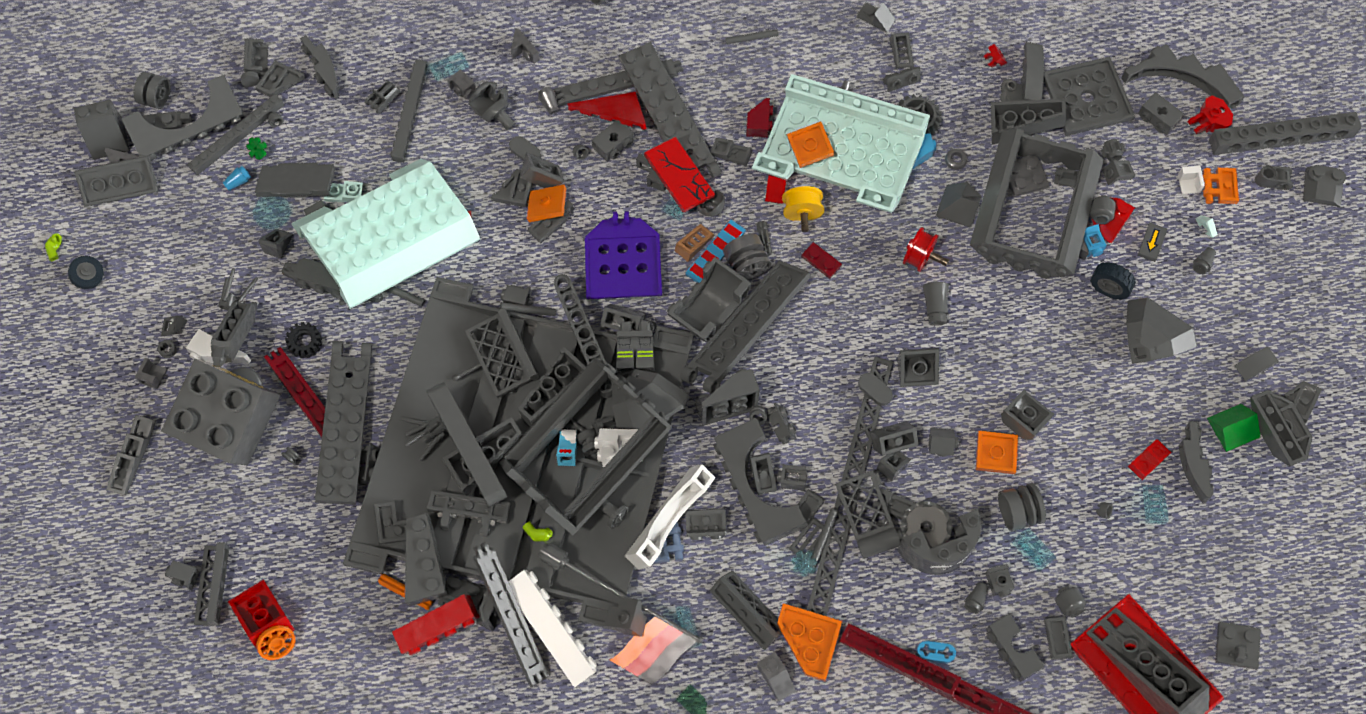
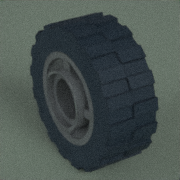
[1090,262,1136,300]

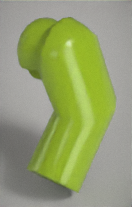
[45,233,62,262]
[522,521,553,542]

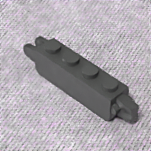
[281,258,383,304]
[211,301,257,367]

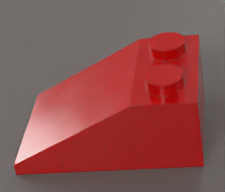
[228,579,295,651]

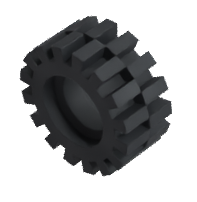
[285,322,322,359]

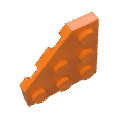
[777,603,842,681]

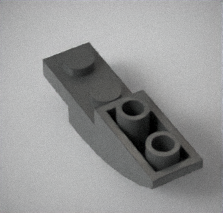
[300,35,339,99]
[1178,421,1213,502]

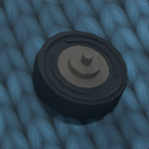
[68,256,104,290]

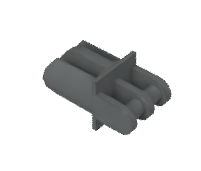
[365,80,401,114]

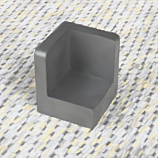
[135,358,167,389]

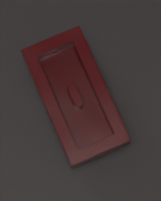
[801,242,842,279]

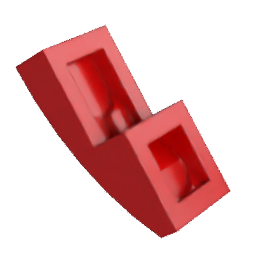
[1128,439,1172,480]

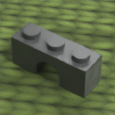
[986,613,1045,682]

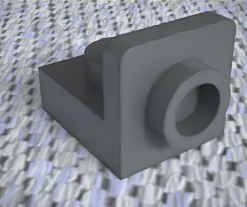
[1102,160,1136,185]

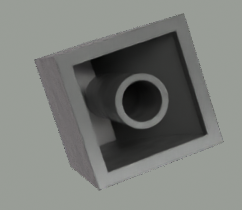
[74,99,129,160]

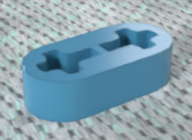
[916,641,956,664]

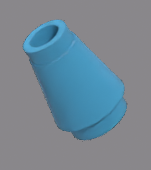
[223,165,251,191]

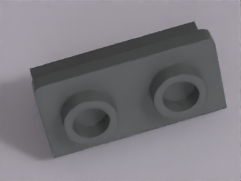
[685,508,727,540]
[438,576,487,610]

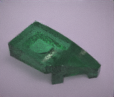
[675,684,707,714]

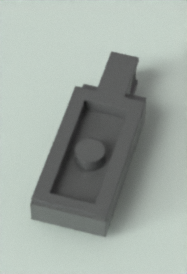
[142,111,192,129]
[527,200,574,244]

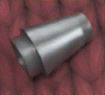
[538,87,559,115]

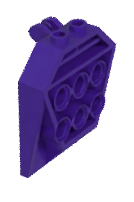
[585,211,662,299]

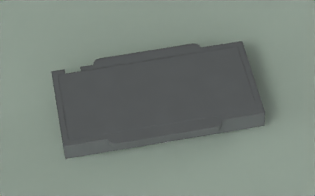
[255,163,335,197]

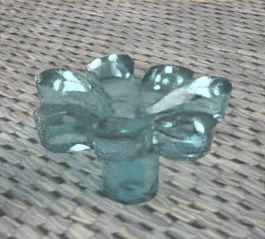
[791,551,817,577]

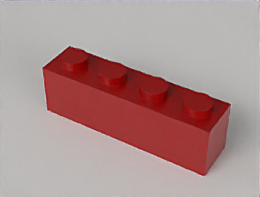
[392,594,480,656]

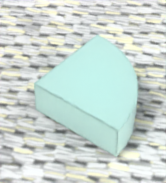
[1196,215,1217,238]

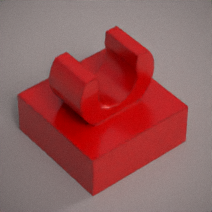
[984,44,1007,67]

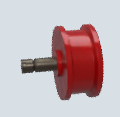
[903,227,949,272]

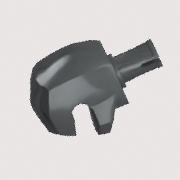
[469,81,515,131]

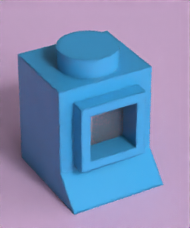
[1083,224,1107,257]

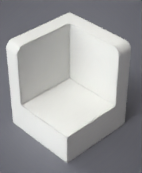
[1178,166,1205,194]

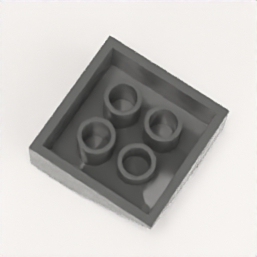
[695,369,760,426]

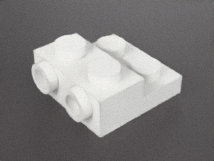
[595,429,643,467]

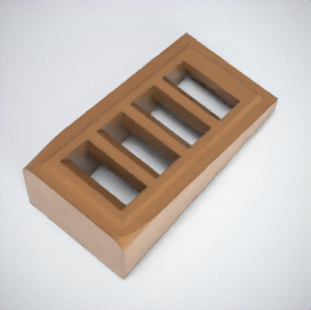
[675,224,714,262]

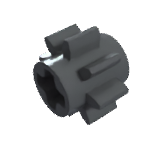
[1101,139,1125,162]

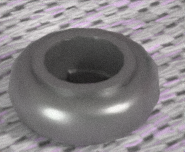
[945,149,968,170]

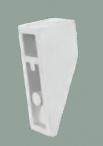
[186,329,251,364]

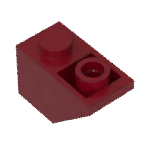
[746,98,773,138]

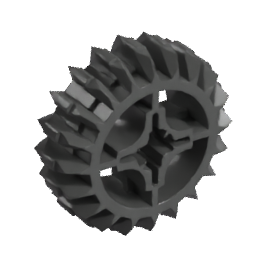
[897,94,942,136]

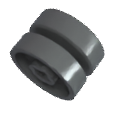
[134,71,171,109]

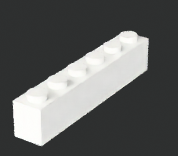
[508,570,597,687]

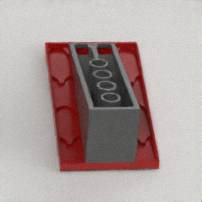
[1071,594,1223,714]

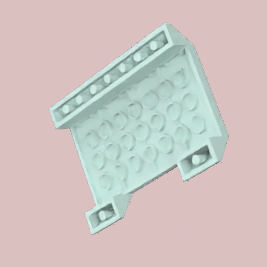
[752,74,930,213]
[292,159,480,309]

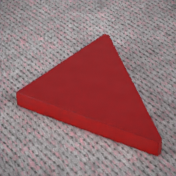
[567,92,646,130]

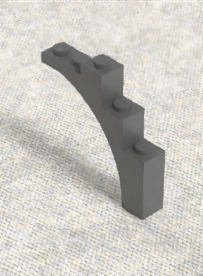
[1121,44,1245,112]

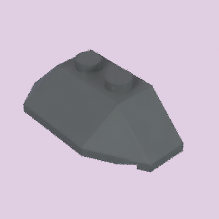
[1250,390,1313,467]

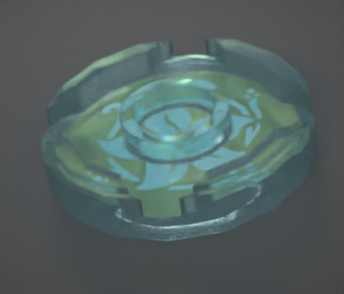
[253,197,290,230]

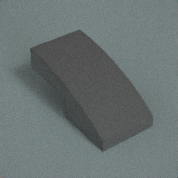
[710,137,752,167]
[1234,346,1279,382]

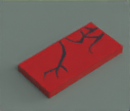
[644,137,715,213]

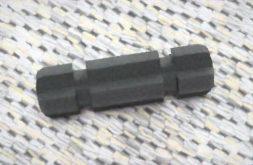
[757,221,772,256]

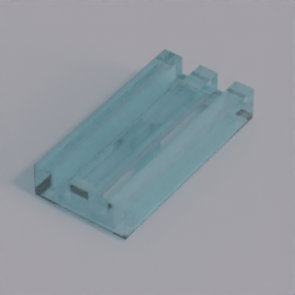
[429,52,469,81]

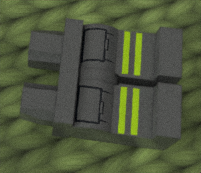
[616,321,655,373]

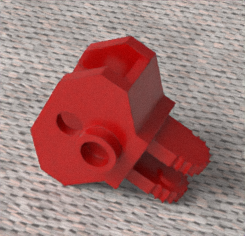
[1188,96,1233,134]

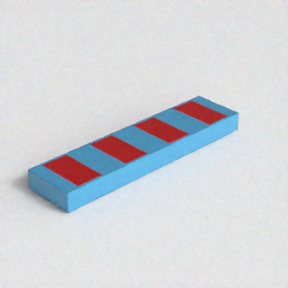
[685,220,746,283]

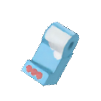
[557,429,577,466]

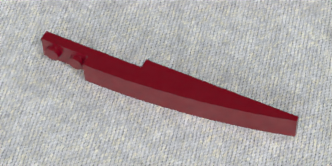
[839,623,1032,714]

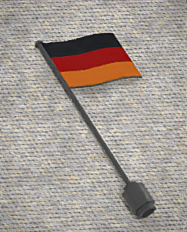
[538,543,703,685]

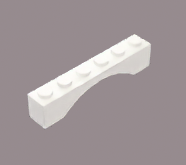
[625,464,715,570]

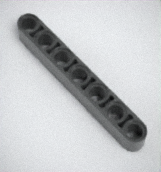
[554,274,614,398]
[426,382,507,507]

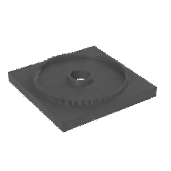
[1043,57,1135,136]

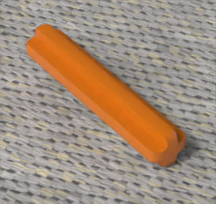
[378,574,433,610]

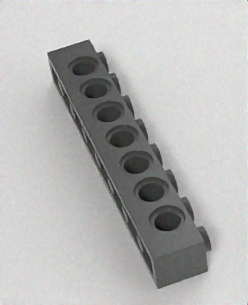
[1209,112,1362,155]

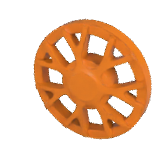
[256,625,295,660]

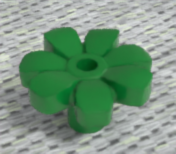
[246,137,267,160]

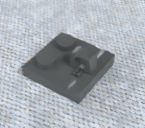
[1215,621,1261,670]

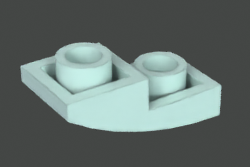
[324,181,363,202]

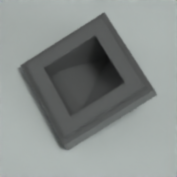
[161,315,187,336]

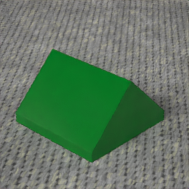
[1207,404,1261,452]

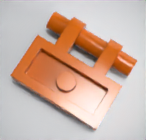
[1203,167,1239,204]

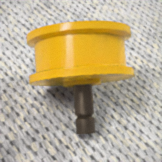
[782,186,824,232]

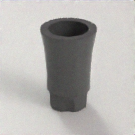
[922,282,949,326]

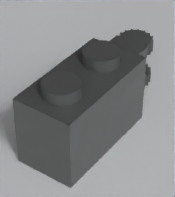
[600,304,657,332]

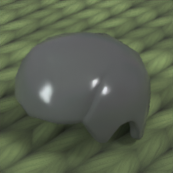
[697,190,725,217]

